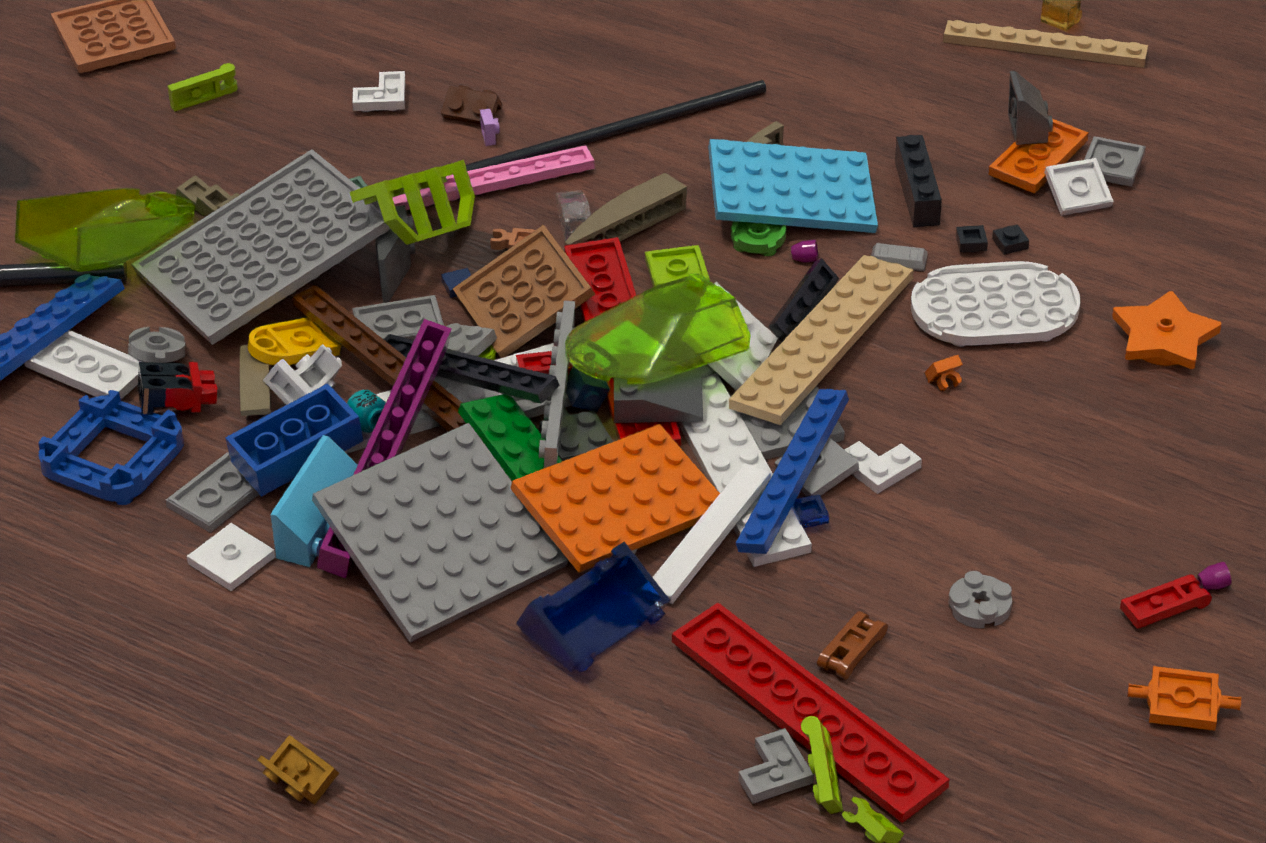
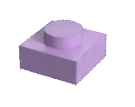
[480,109,500,146]

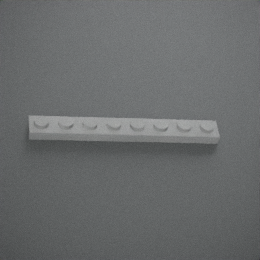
[539,301,575,468]

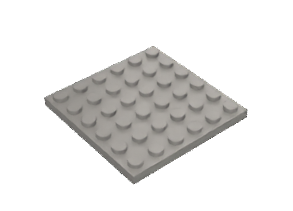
[312,423,568,642]

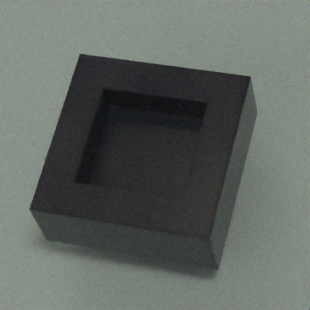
[992,224,1029,255]
[956,225,988,253]

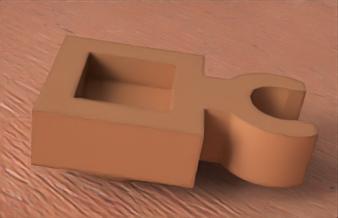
[490,228,535,250]

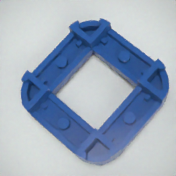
[38,390,184,505]

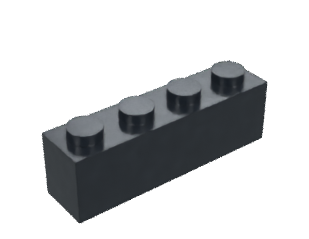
[895,135,942,227]

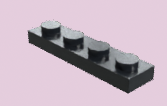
[768,258,839,342]

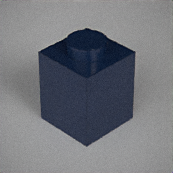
[566,363,610,412]

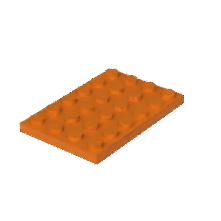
[511,424,720,573]

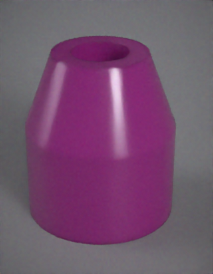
[791,240,818,263]
[1197,562,1232,590]

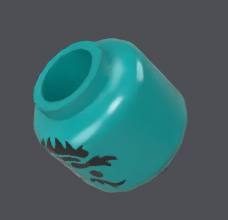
[347,390,386,433]

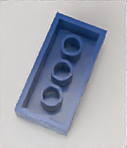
[225,383,363,497]

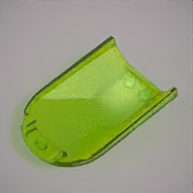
[565,273,751,384]

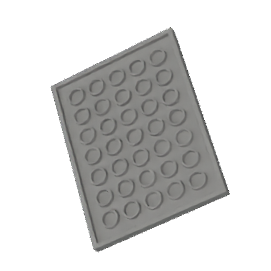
[132,149,390,345]

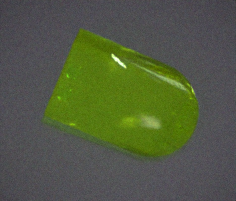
[15,188,195,272]

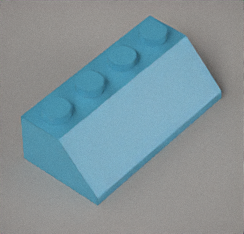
[270,435,358,567]

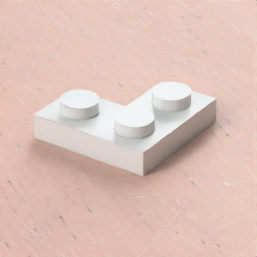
[352,71,405,112]
[845,441,922,494]

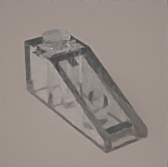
[555,190,591,241]

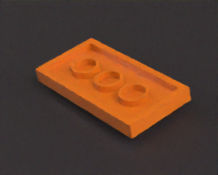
[988,119,1089,193]

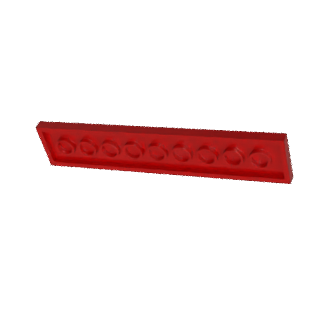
[564,237,681,447]
[672,603,950,823]

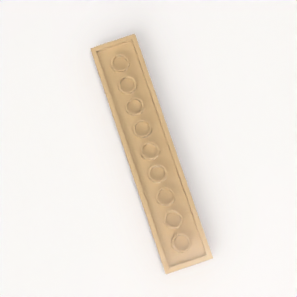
[729,255,913,425]

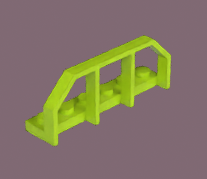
[349,160,475,245]

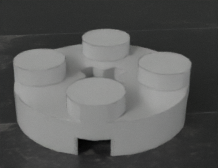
[128,327,186,363]
[948,571,1012,628]

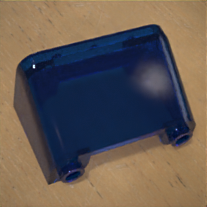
[516,542,671,673]

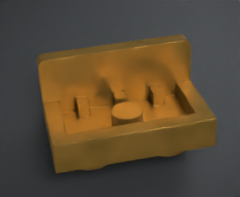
[257,735,339,805]

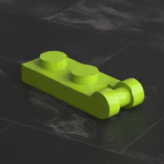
[167,63,238,112]
[801,716,843,814]

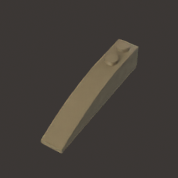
[565,173,687,245]

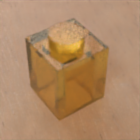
[1041,0,1082,31]

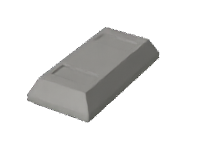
[871,243,928,271]

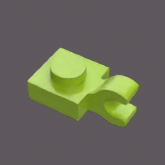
[842,797,904,843]

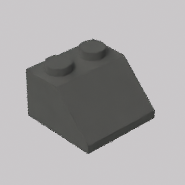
[1008,71,1053,145]

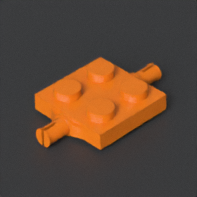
[1127,666,1241,731]

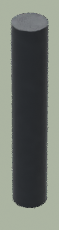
[0,258,127,287]

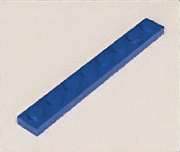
[736,389,849,554]

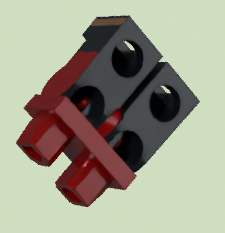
[137,362,217,414]

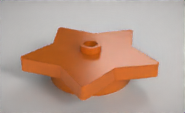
[1112,291,1222,369]

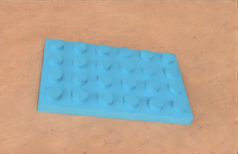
[708,139,878,233]

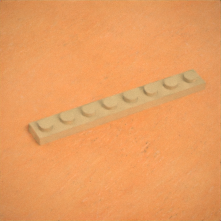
[943,20,1148,68]

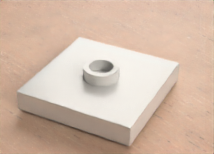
[1044,158,1114,216]
[187,523,275,591]

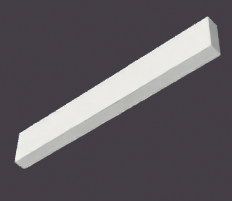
[645,463,771,604]

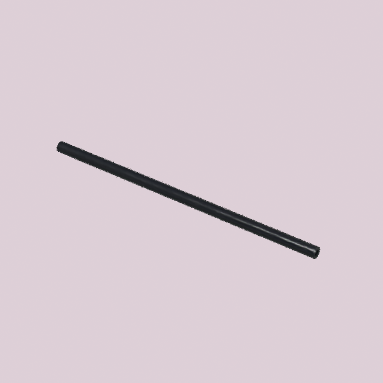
[465,80,766,171]

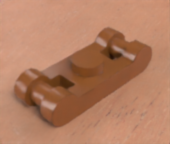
[817,611,888,680]

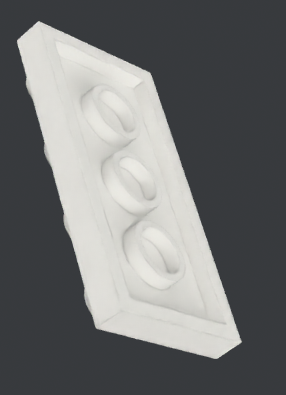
[25,330,145,399]

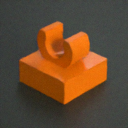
[924,355,963,391]

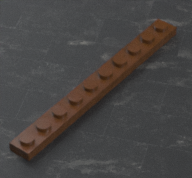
[293,285,466,432]

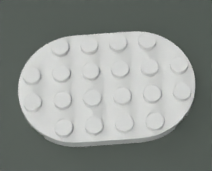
[911,261,1080,347]

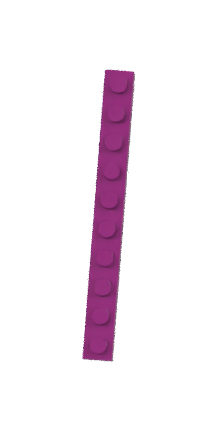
[317,319,452,578]

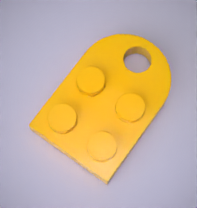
[248,317,341,365]

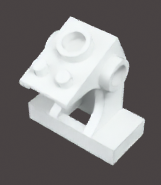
[263,344,342,405]

